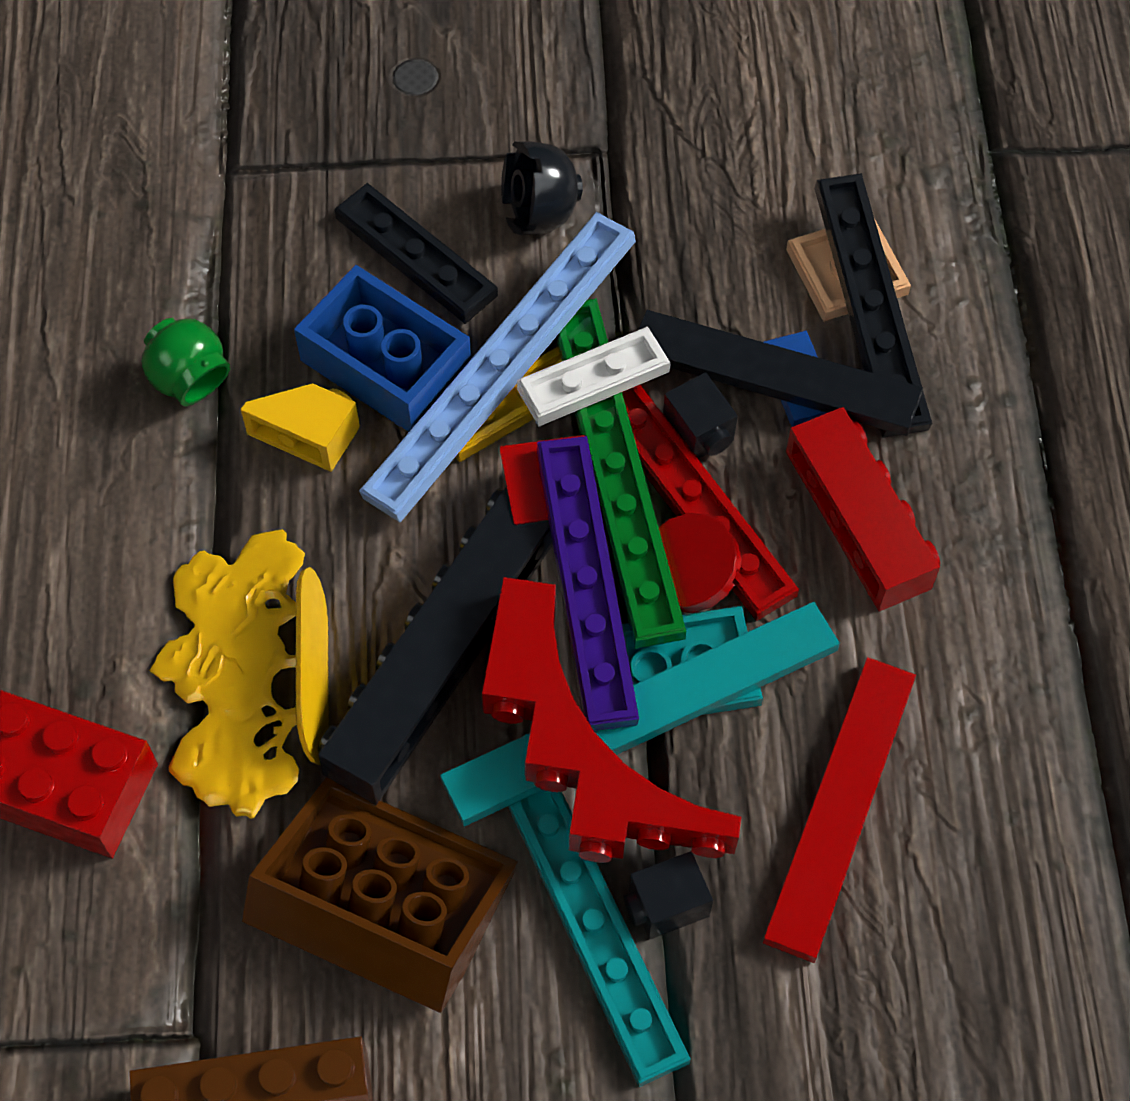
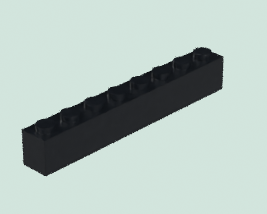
[318,438,553,806]

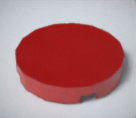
[659,513,742,613]

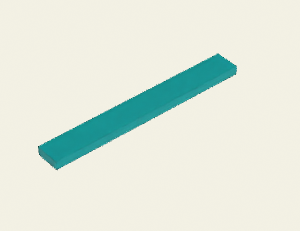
[440,602,840,827]

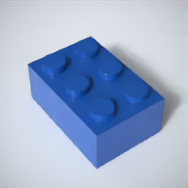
[294,265,471,432]

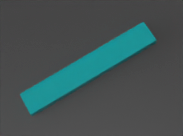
[508,790,691,1087]

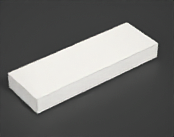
[517,327,670,427]

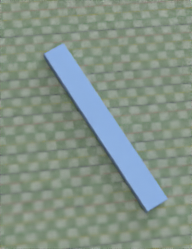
[359,212,636,522]

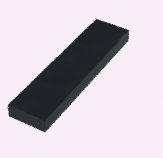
[334,182,498,324]

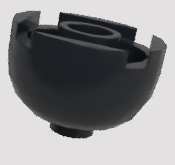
[501,141,583,235]

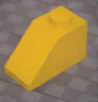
[241,383,360,472]

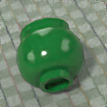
[141,318,230,407]

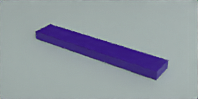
[537,436,639,731]

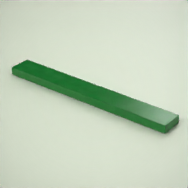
[556,298,687,649]

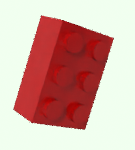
[0,690,158,859]

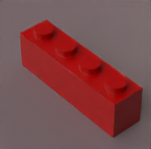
[786,407,940,612]

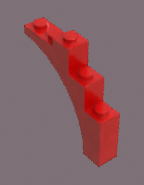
[482,577,742,863]

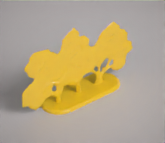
[149,529,329,819]

